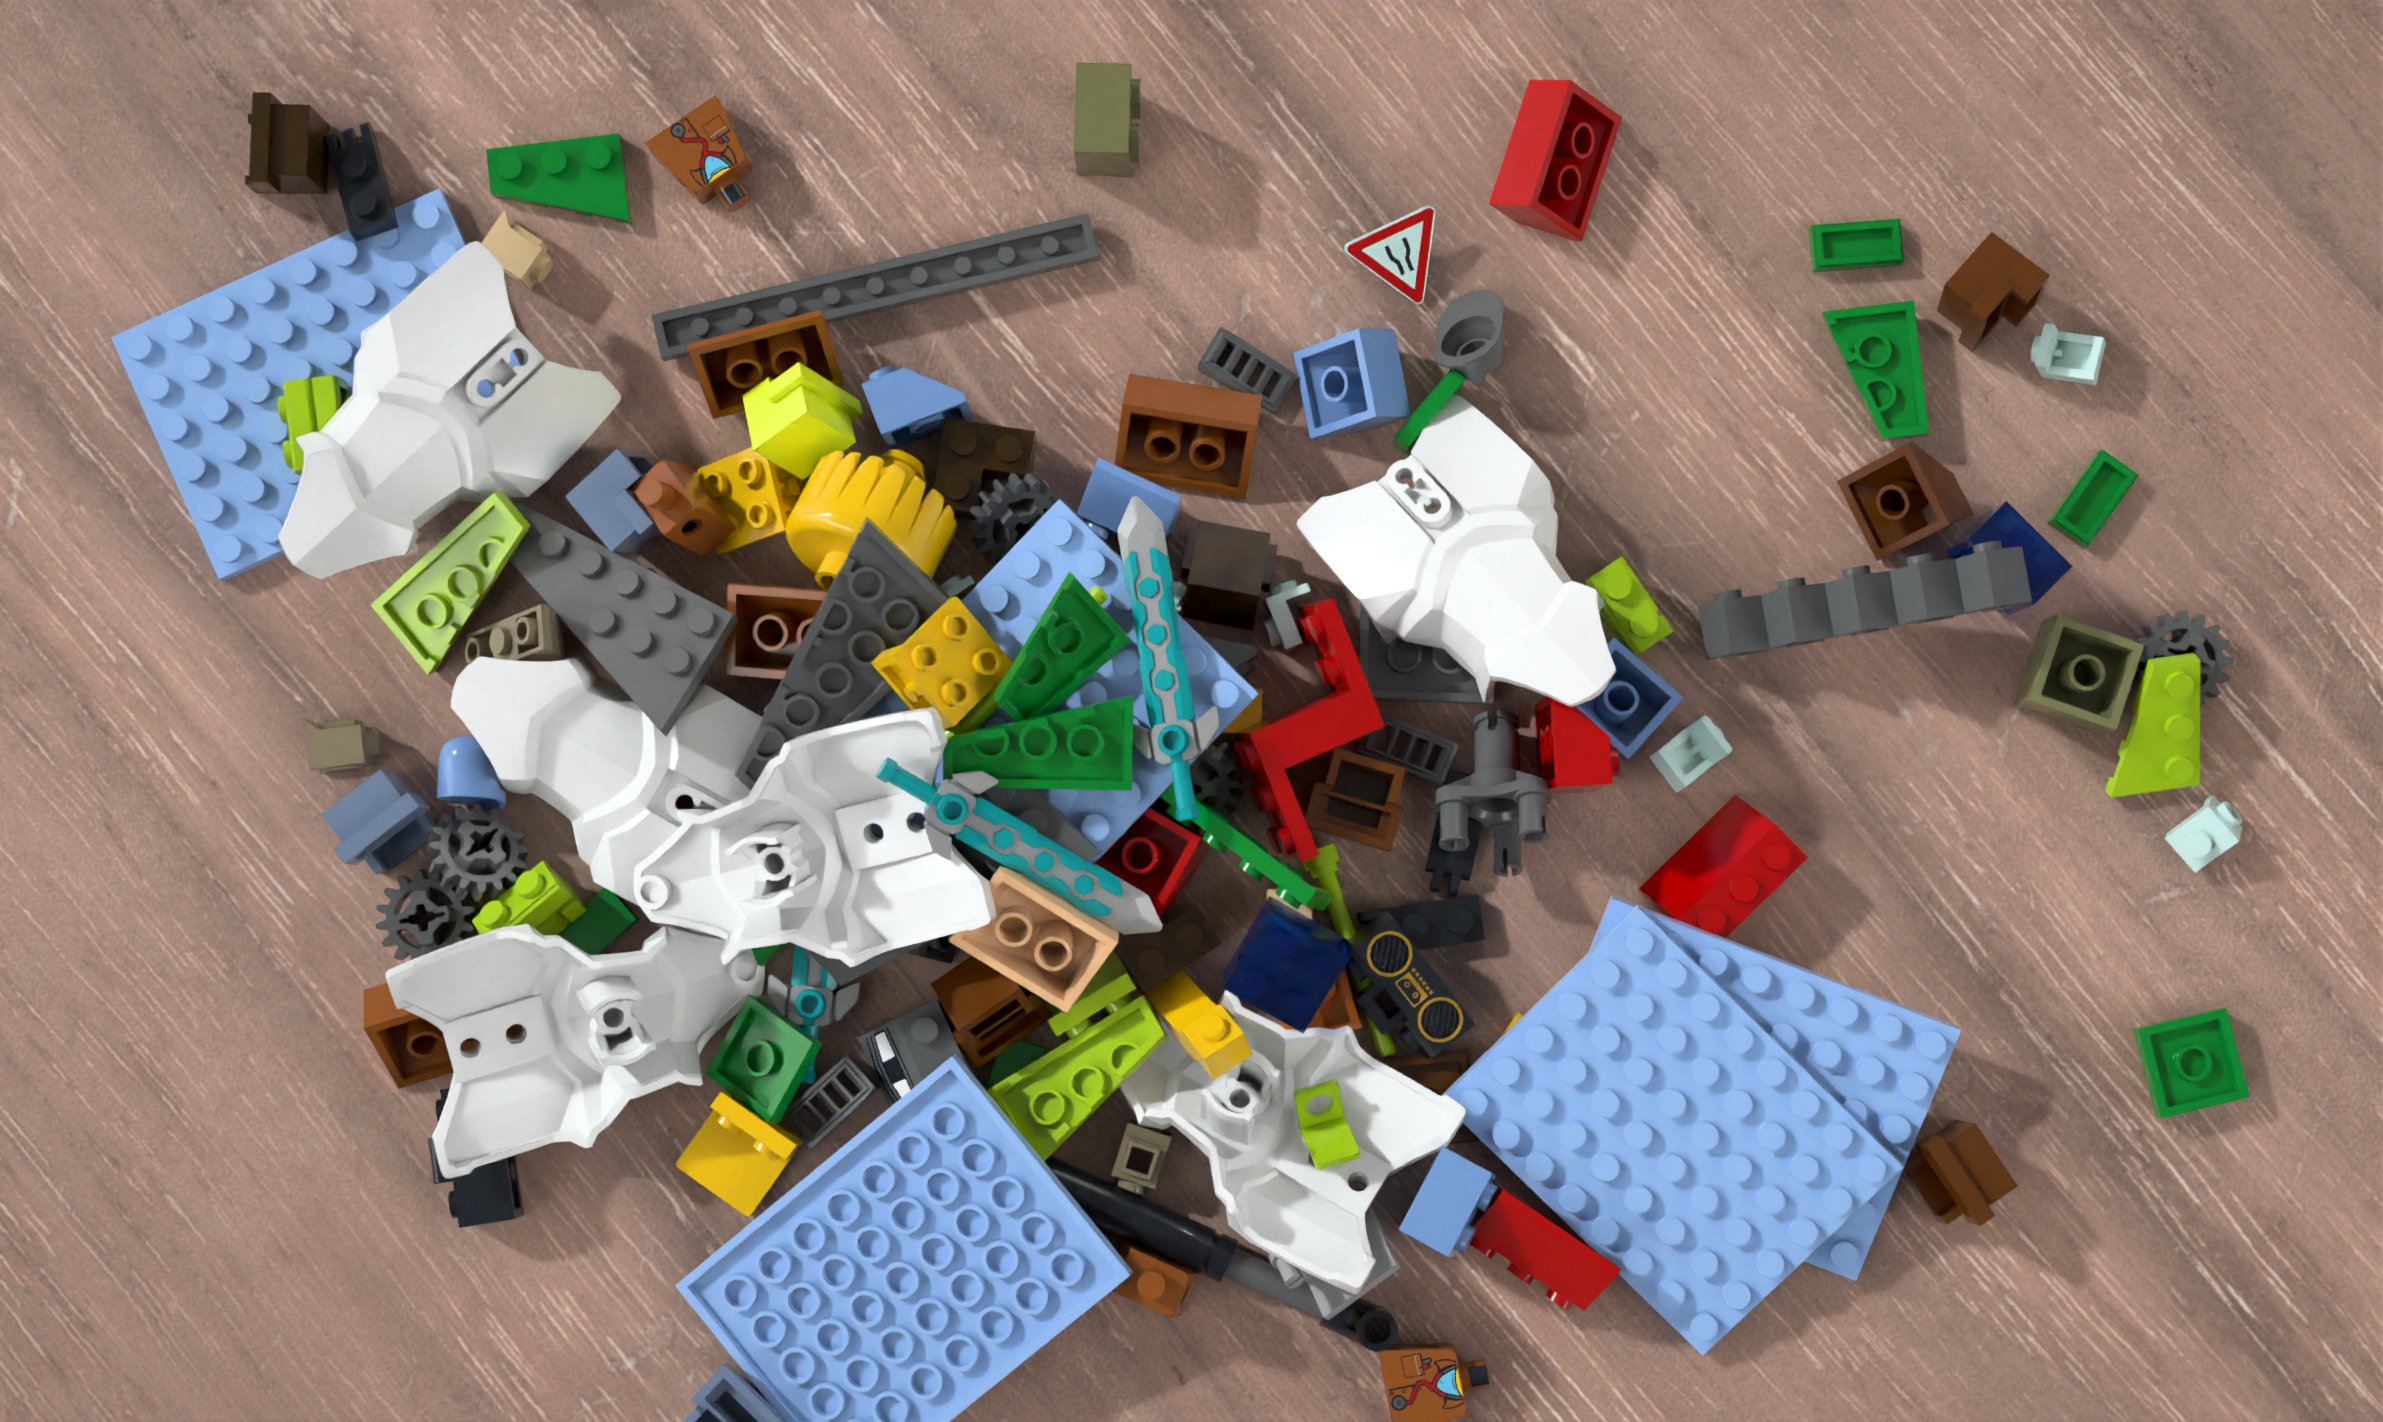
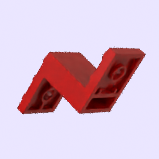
[1232,598,1385,862]

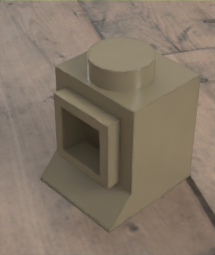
[304,719,381,773]
[1111,1120,1172,1194]

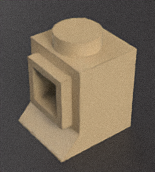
[482,209,554,290]

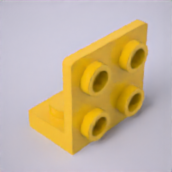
[697,447,807,554]
[871,597,1013,729]
[676,1090,803,1216]

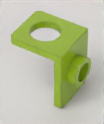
[1293,1079,1360,1170]

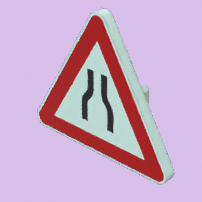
[1344,206,1435,304]

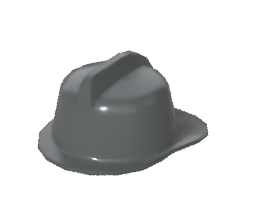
[1434,290,1505,387]

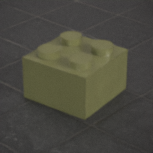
[1074,62,1141,177]
[2014,615,2144,735]

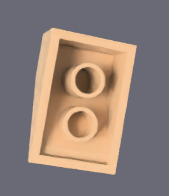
[949,866,1119,1013]

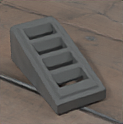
[1198,327,1298,415]
[1357,712,1459,787]
[782,1053,880,1149]

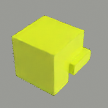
[742,362,863,480]

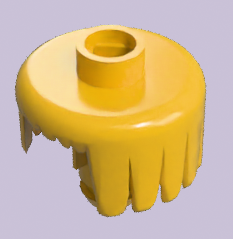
[785,449,957,590]

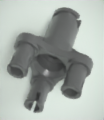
[1435,710,1551,877]

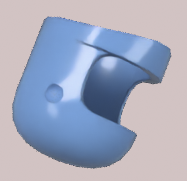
[437,735,506,810]

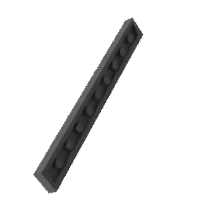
[651,213,1099,362]

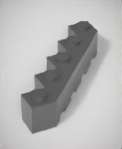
[1698,541,2032,660]

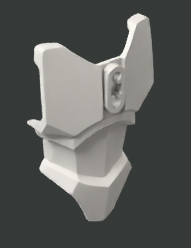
[278,241,621,580]
[1297,395,1616,707]
[451,655,762,936]
[633,707,996,968]
[385,924,765,1179]
[1119,988,1466,1294]

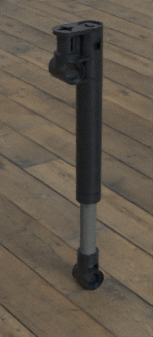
[1044,1155,1398,1352]

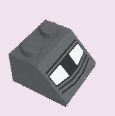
[857,999,978,1108]

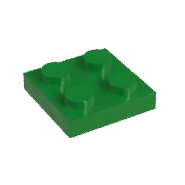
[705,995,823,1123]
[2133,1008,2250,1118]

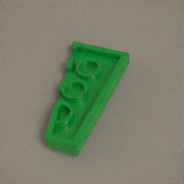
[943,695,1134,790]
[1160,783,1334,911]

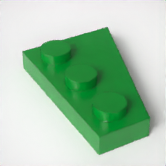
[486,134,632,225]
[1822,301,1929,441]
[993,571,1131,722]

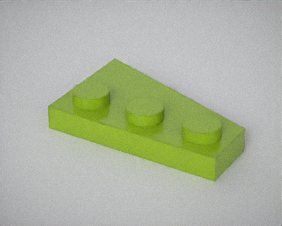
[2105,653,2200,798]

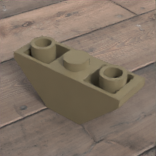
[465,604,566,664]

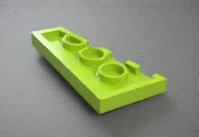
[370,490,531,675]
[986,995,1169,1161]

